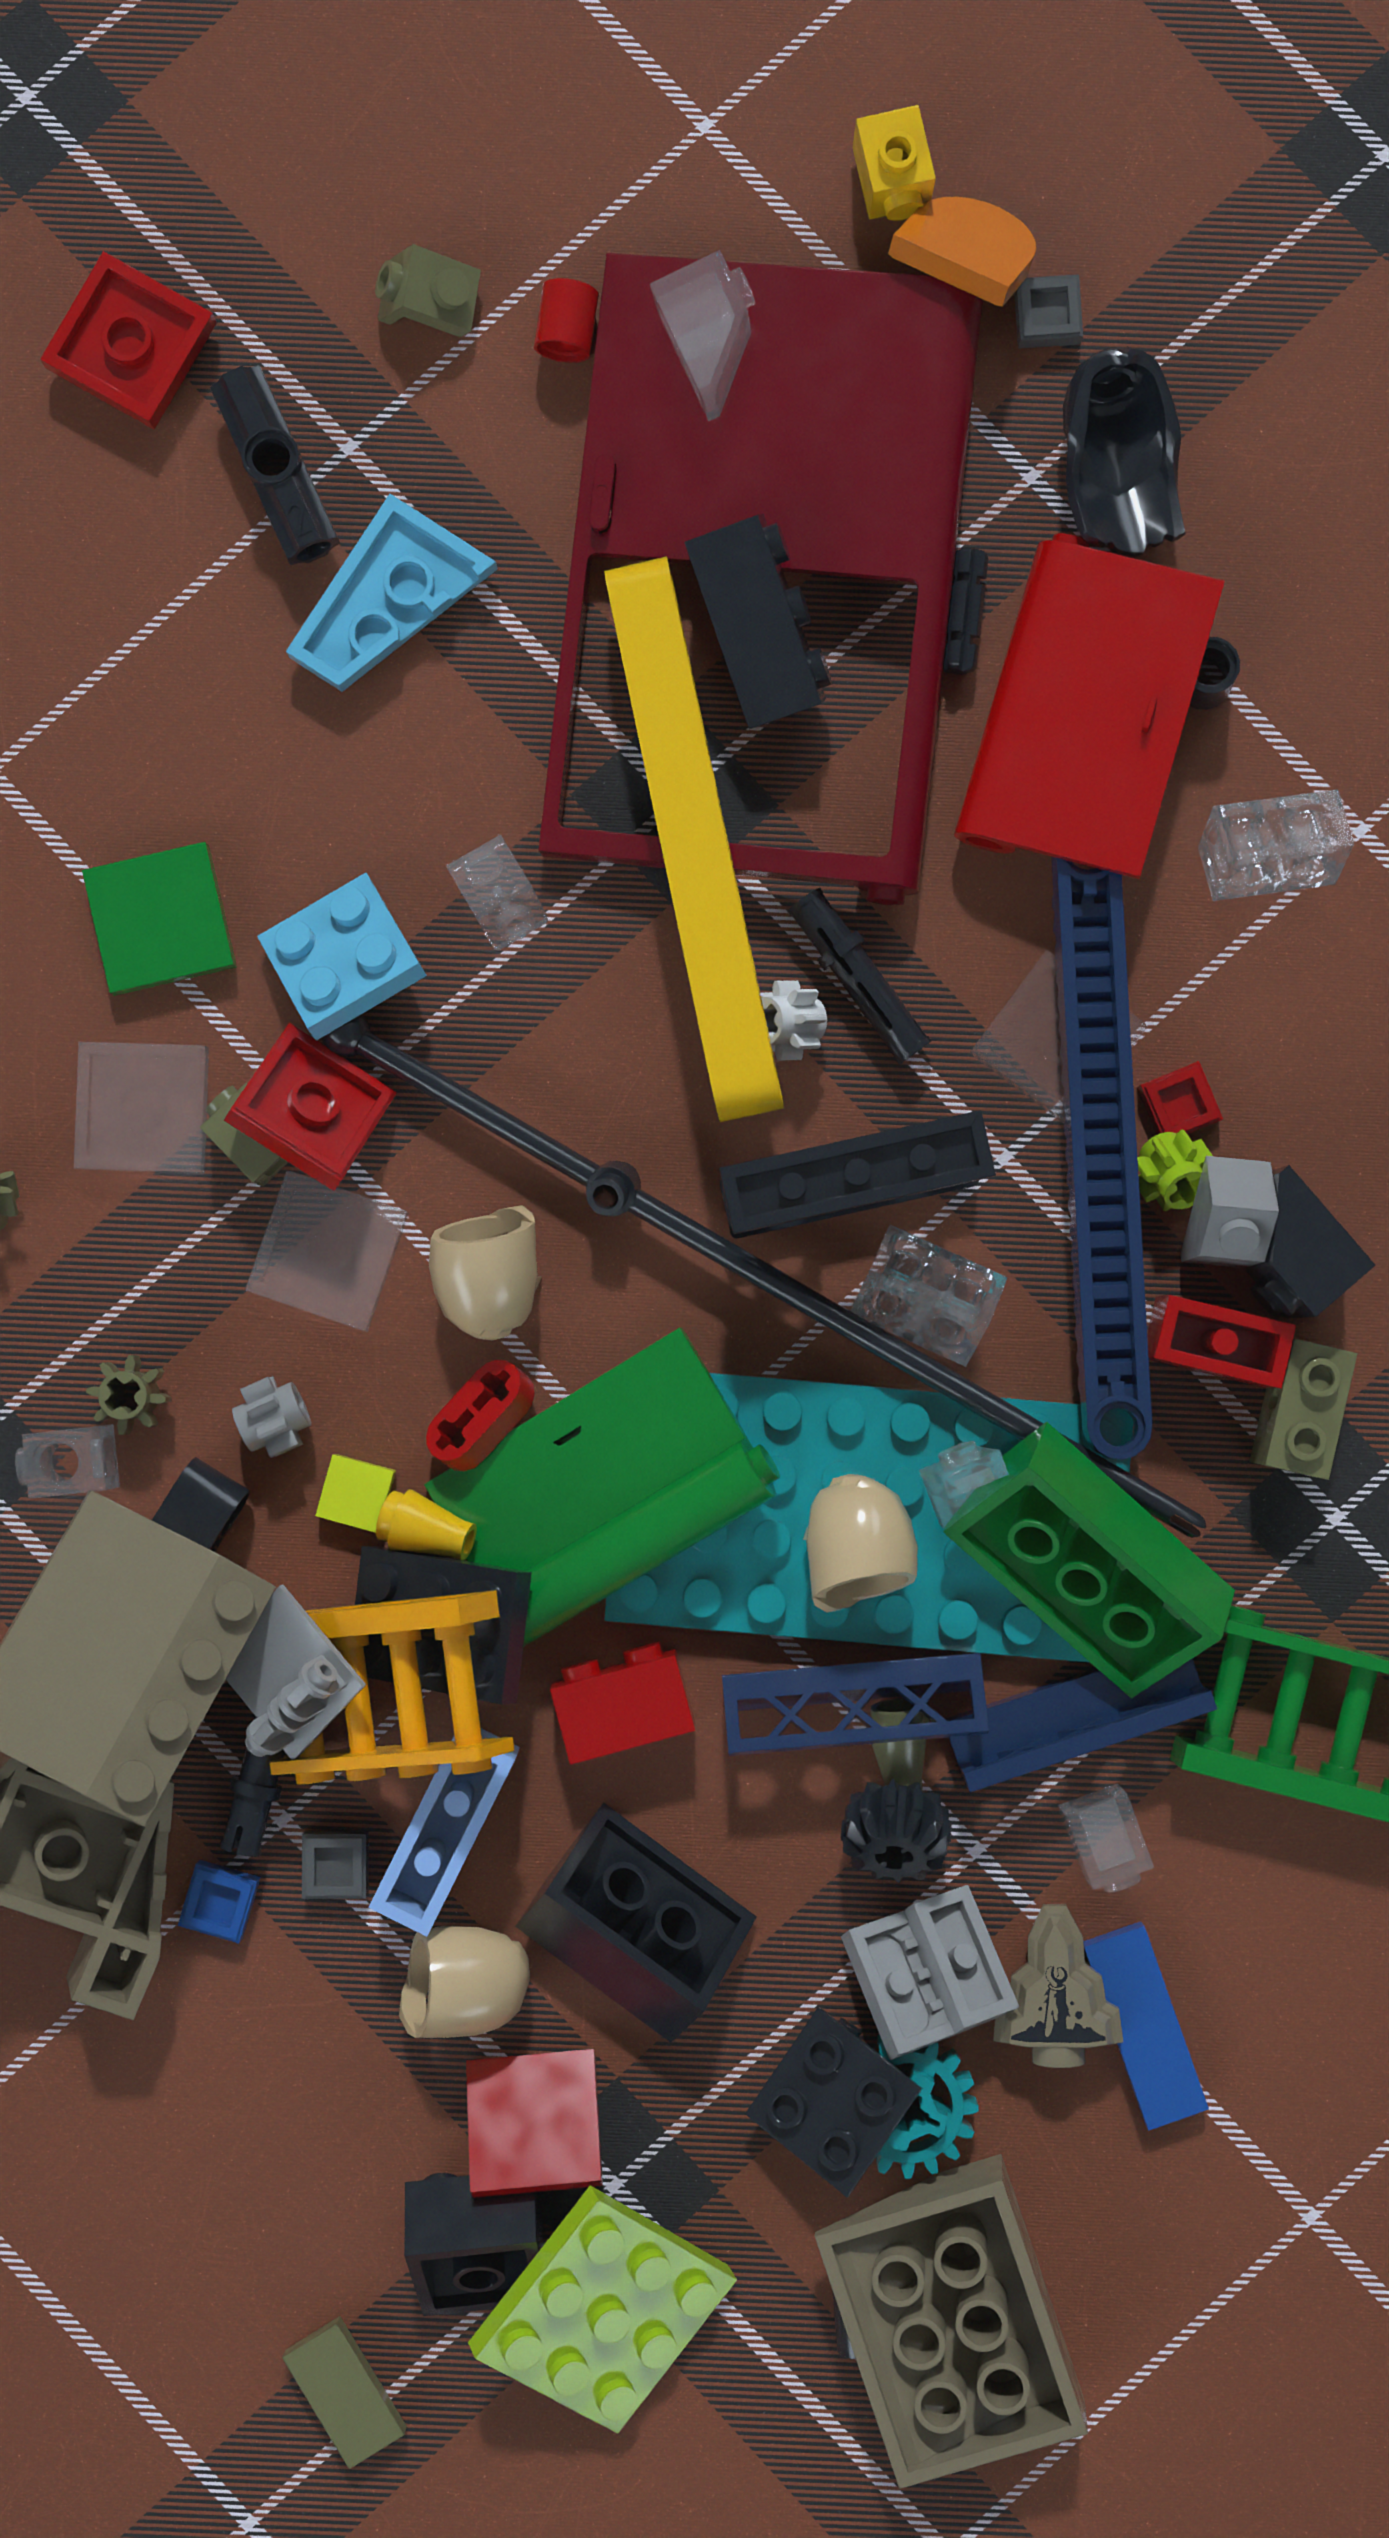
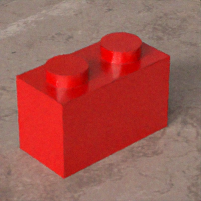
[1147,1295,1296,1389]
[550,1642,695,1765]

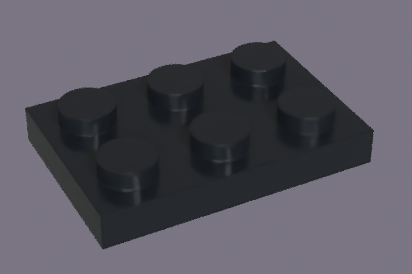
[355,1546,532,1705]

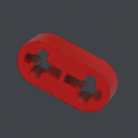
[426,1360,535,1471]

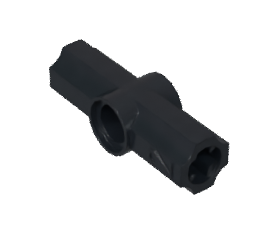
[210,365,340,565]

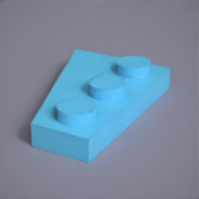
[286,494,498,692]

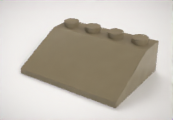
[0,1490,276,1826]
[815,2154,1088,2489]

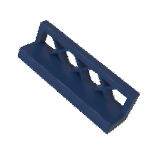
[722,1653,989,1756]
[945,1658,1217,1792]

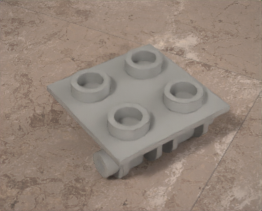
[226,1584,366,1760]

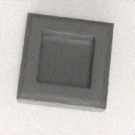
[1014,274,1083,349]
[302,1830,369,1899]

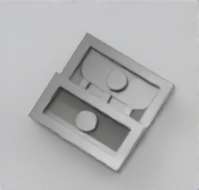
[841,1885,1019,2060]

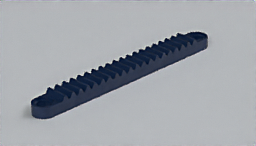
[1051,857,1152,1460]

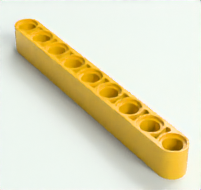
[604,556,784,1122]

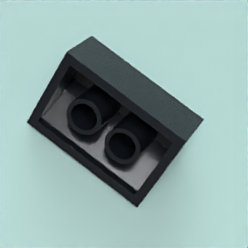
[515,1802,757,2043]

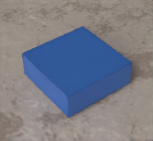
[178,1860,261,1944]

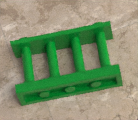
[1170,1605,1389,1822]

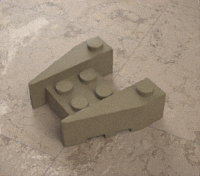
[0,1752,174,2020]

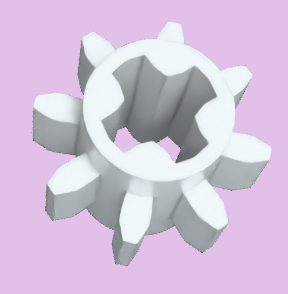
[760,981,827,1061]

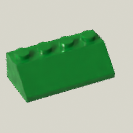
[943,1422,1235,1699]

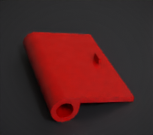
[954,533,1225,879]

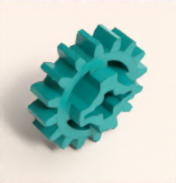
[876,2035,979,2179]

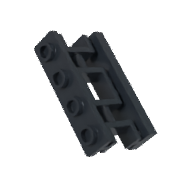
[719,1110,996,1239]

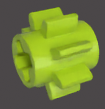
[1137,1130,1213,1211]

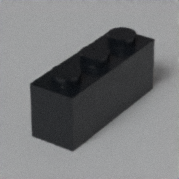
[684,514,832,729]

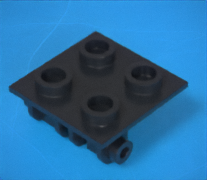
[745,2007,923,2198]

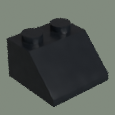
[1245,1165,1376,1319]
[404,2173,546,2316]

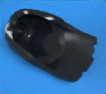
[1062,346,1186,557]

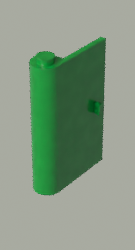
[424,1327,780,1647]

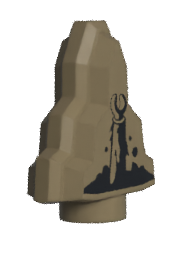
[993,1904,1123,2068]

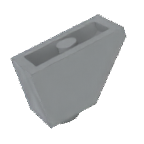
[1180,1156,1279,1268]

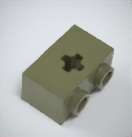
[1249,1338,1358,1480]

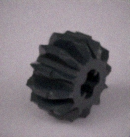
[840,1778,952,1883]

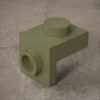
[375,244,481,337]

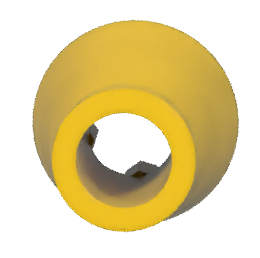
[376,1489,477,1561]

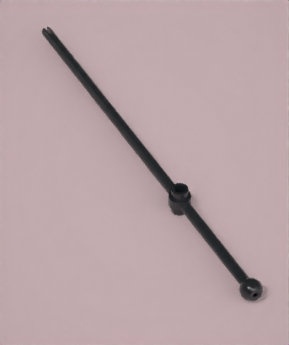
[322,1014,1206,1538]

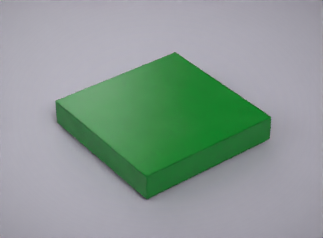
[82,842,237,996]

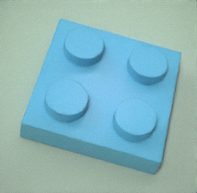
[257,873,427,1041]

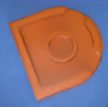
[888,197,1036,307]

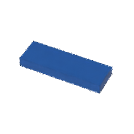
[1083,1921,1209,2131]

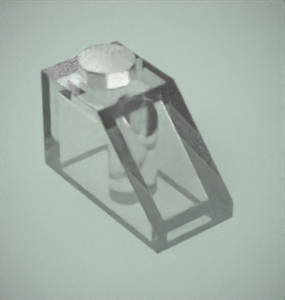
[650,250,756,421]

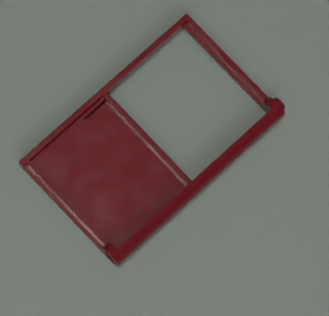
[538,253,983,905]

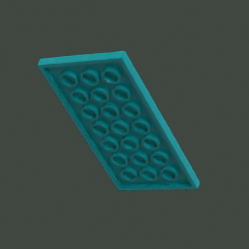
[604,1373,1134,1662]

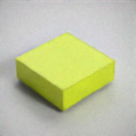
[315,1454,396,1533]

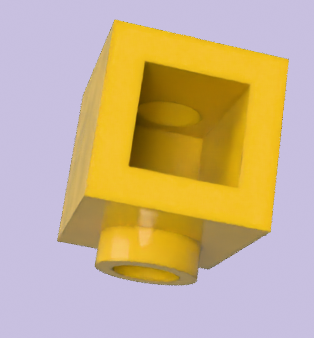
[852,105,936,221]

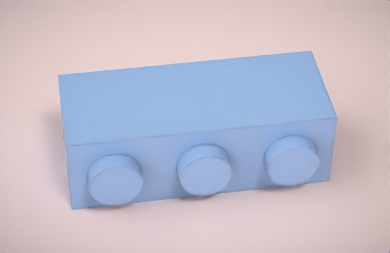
[368,1728,520,1937]

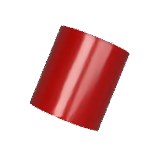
[534,278,599,363]

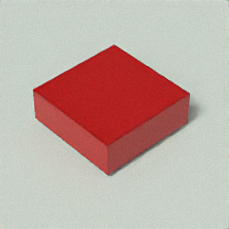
[1137,1061,1223,1135]

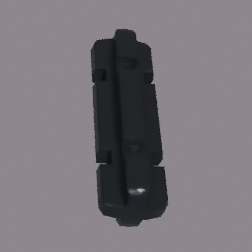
[943,547,989,675]

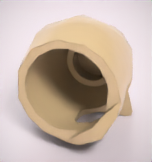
[429,1205,542,1341]
[803,1474,918,1613]
[399,1926,530,2038]

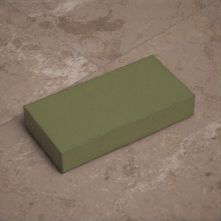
[282,2316,407,2469]

